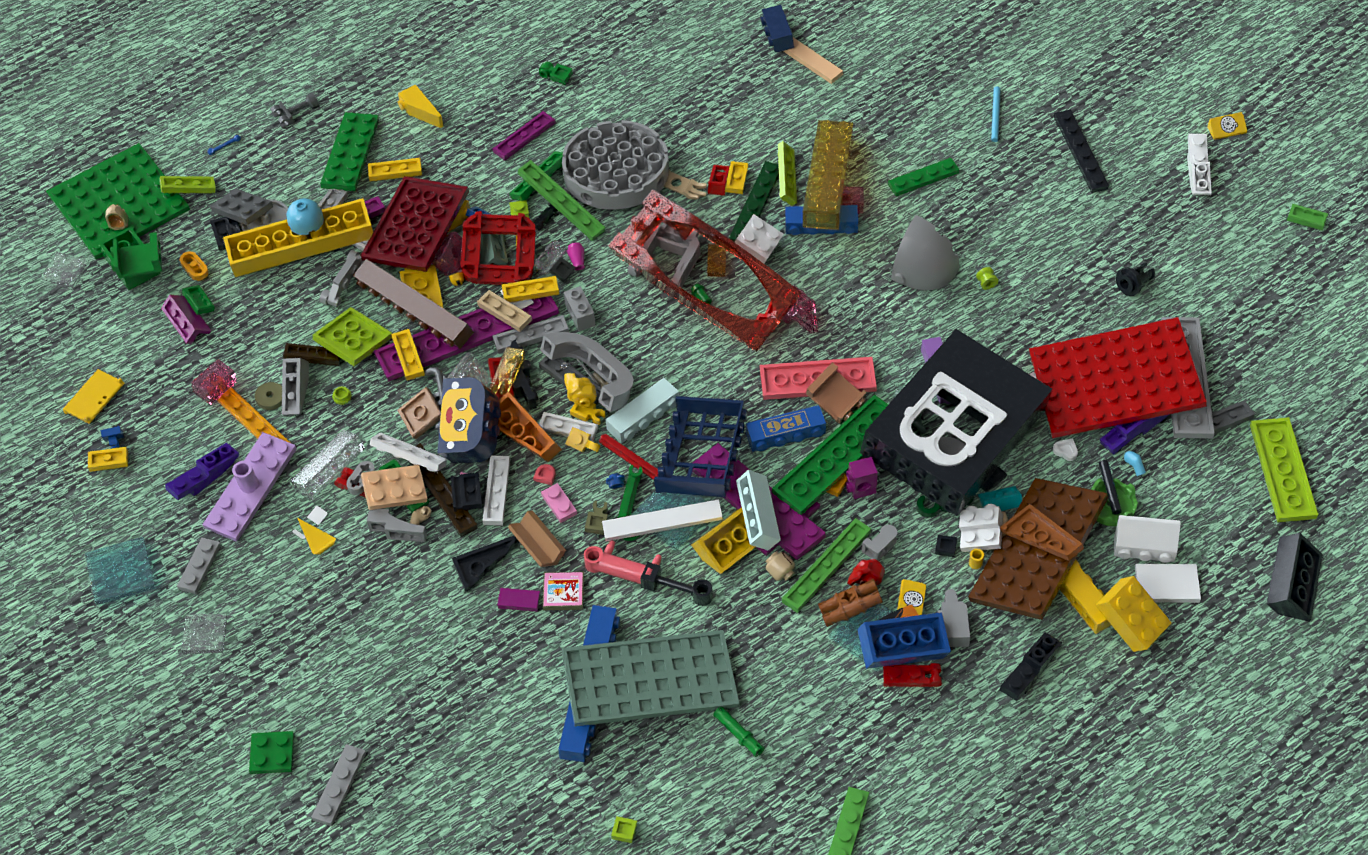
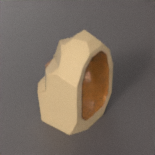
[106,204,128,230]

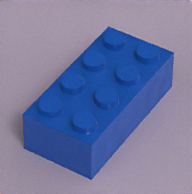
[857,612,951,669]

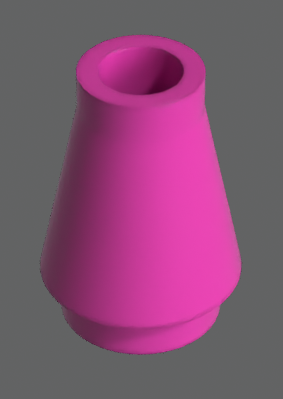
[567,242,585,271]

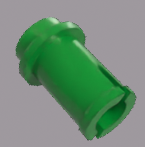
[691,284,712,307]

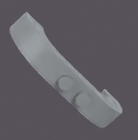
[540,332,633,412]

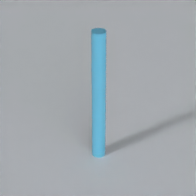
[991,87,1001,142]

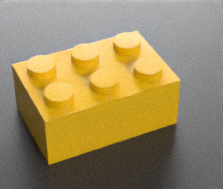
[1096,576,1172,652]

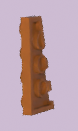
[1000,504,1084,561]

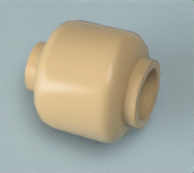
[765,551,795,581]

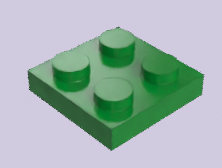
[249,731,294,774]

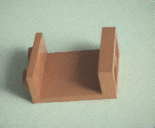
[806,362,867,424]

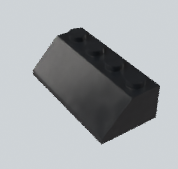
[1267,533,1323,622]

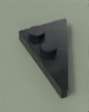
[452,536,519,592]

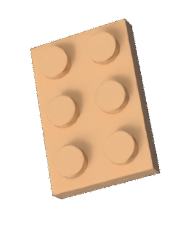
[361,465,427,510]

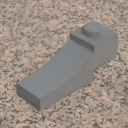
[367,508,427,542]

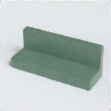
[480,234,508,265]

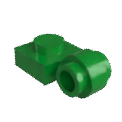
[539,61,573,85]

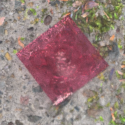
[782,285,818,334]

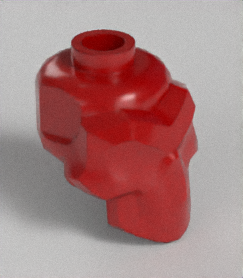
[847,559,885,586]

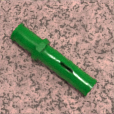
[713,707,765,757]

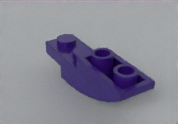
[1100,414,1170,455]
[165,442,239,500]

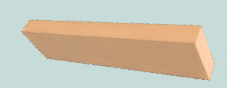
[783,37,843,84]

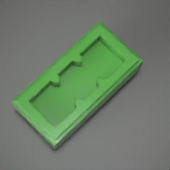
[1287,204,1328,231]

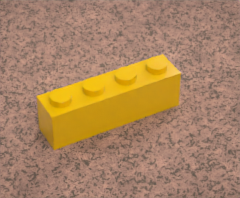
[1059,559,1111,634]

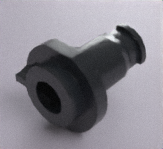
[1116,263,1155,296]

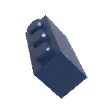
[760,5,794,53]

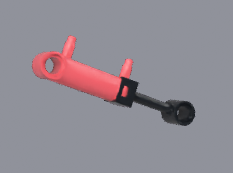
[584,540,713,606]

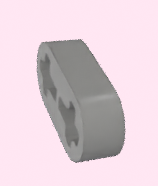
[347,461,375,495]

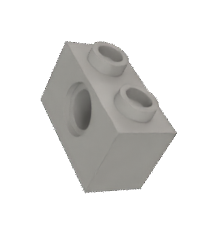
[564,286,596,332]

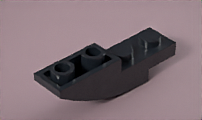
[508,340,539,410]
[999,632,1062,701]

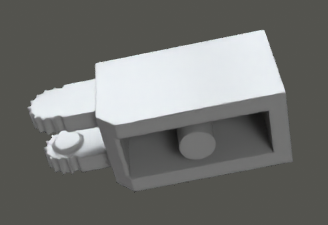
[937,588,970,647]

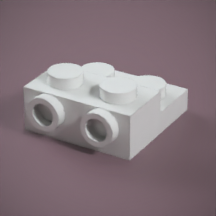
[959,504,1003,552]

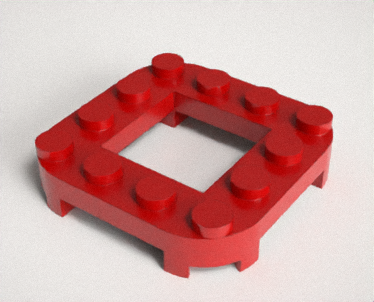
[460,211,536,285]

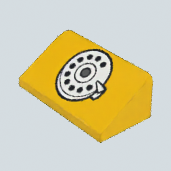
[1207,112,1247,140]
[897,579,926,615]

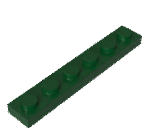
[729,161,779,243]

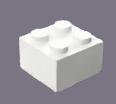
[730,214,784,269]

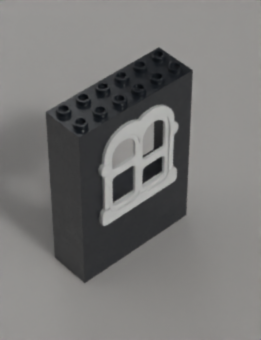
[860,329,1053,516]

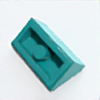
[978,486,1022,511]

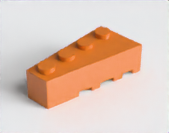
[498,392,562,462]

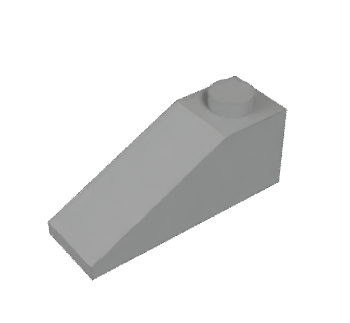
[282,358,309,415]

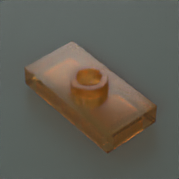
[707,244,726,277]

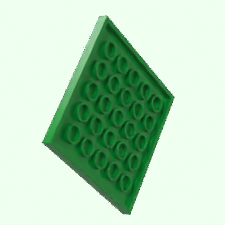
[46,143,190,260]

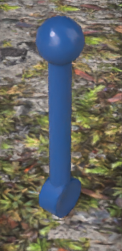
[207,135,241,155]

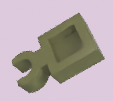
[585,501,608,535]

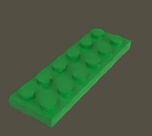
[320,112,379,191]

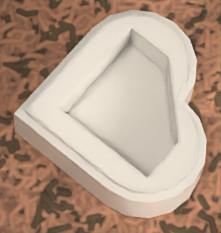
[1053,438,1078,461]

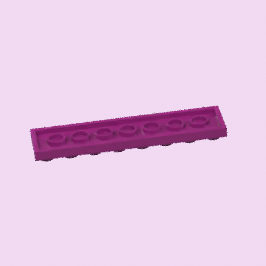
[693,443,826,560]

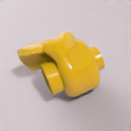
[564,373,597,407]

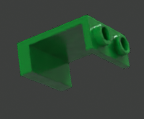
[110,232,162,278]

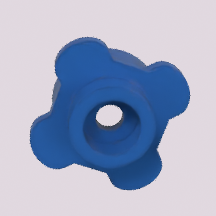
[606,473,625,489]

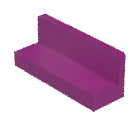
[161,294,211,344]

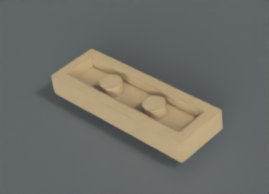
[477,290,532,332]

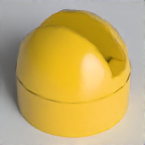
[449,271,464,286]

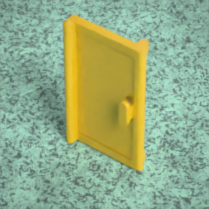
[63,369,125,424]

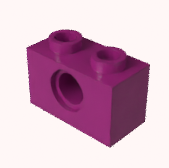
[846,457,878,499]

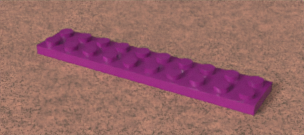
[374,296,559,382]

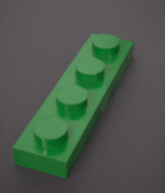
[509,151,563,201]
[888,158,959,197]

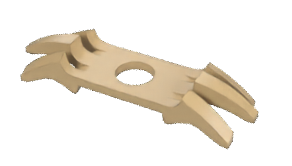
[664,170,707,199]

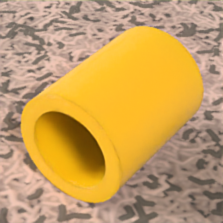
[969,549,984,569]

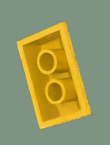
[691,508,756,574]

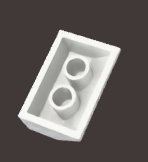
[1114,515,1180,563]

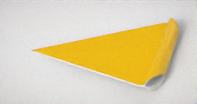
[297,518,336,556]

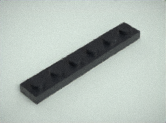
[1054,109,1109,193]

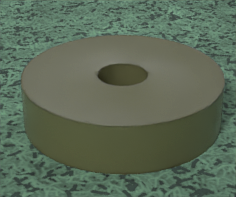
[254,382,282,410]

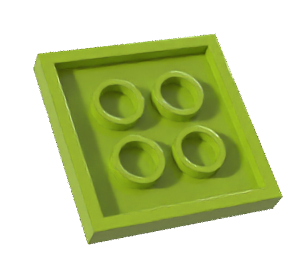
[313,307,392,366]

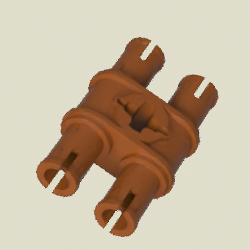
[818,579,883,627]

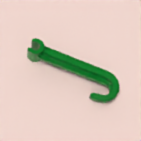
[618,465,642,541]

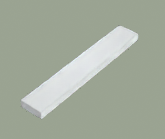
[602,499,723,541]

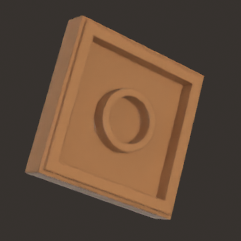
[397,387,441,439]

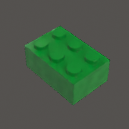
[99,226,161,291]

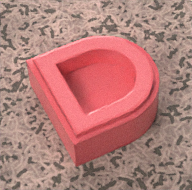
[533,464,556,485]

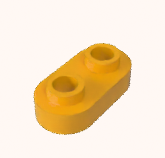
[179,251,209,281]

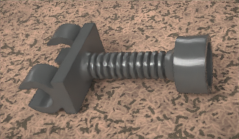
[270,93,319,128]

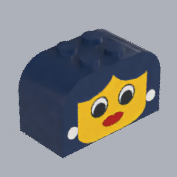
[437,377,501,463]

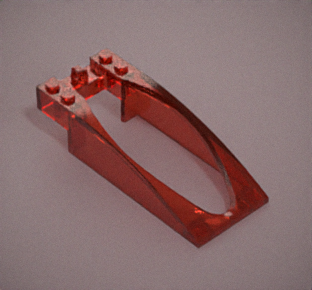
[608,189,802,352]

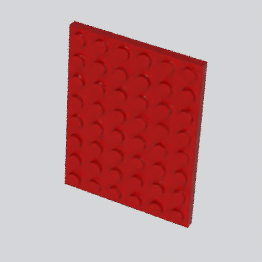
[1029,317,1207,438]

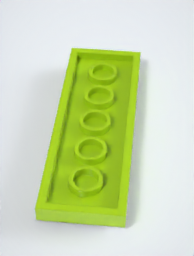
[1250,417,1318,523]

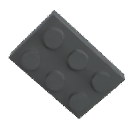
[210,188,273,225]

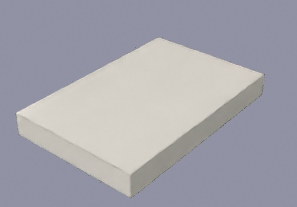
[1135,564,1201,603]

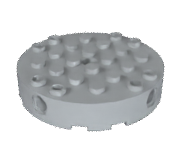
[562,120,669,210]

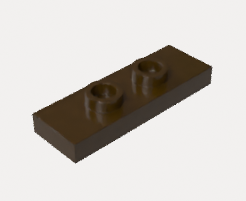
[283,343,341,366]

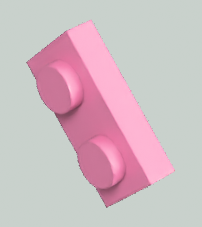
[541,483,577,523]

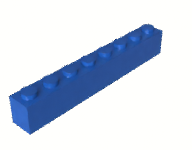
[558,605,620,762]

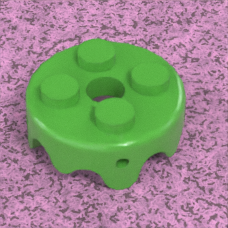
[1091,478,1138,527]

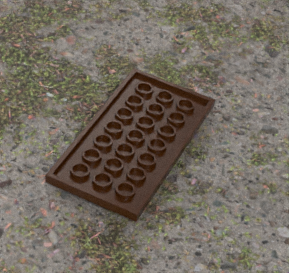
[968,478,1108,620]

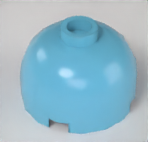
[286,198,324,235]

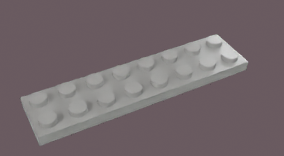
[1161,317,1214,439]

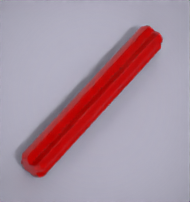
[599,434,658,480]

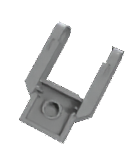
[628,212,703,292]

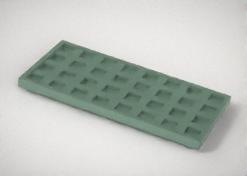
[561,630,740,727]

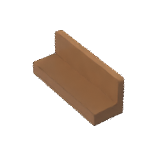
[508,510,566,567]

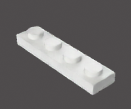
[370,433,447,472]
[483,456,510,526]

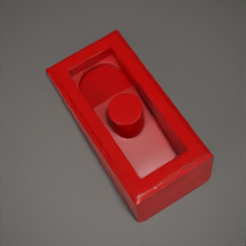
[708,165,730,196]

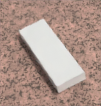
[539,412,598,442]

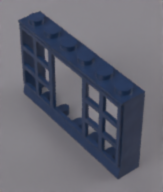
[654,396,748,498]

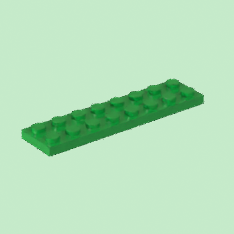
[772,395,888,515]

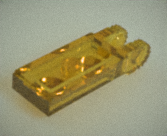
[490,347,525,395]

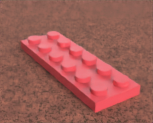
[760,357,877,400]

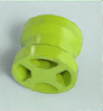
[976,267,999,290]

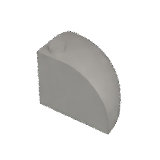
[891,215,960,290]

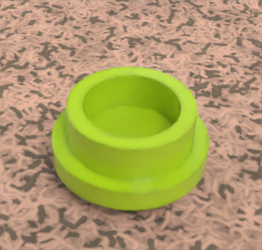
[332,386,352,405]

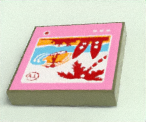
[543,572,584,611]

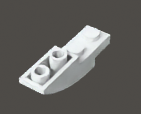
[1187,134,1211,195]

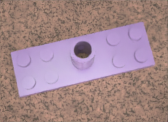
[202,432,297,542]

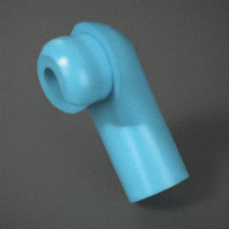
[1124,451,1146,476]

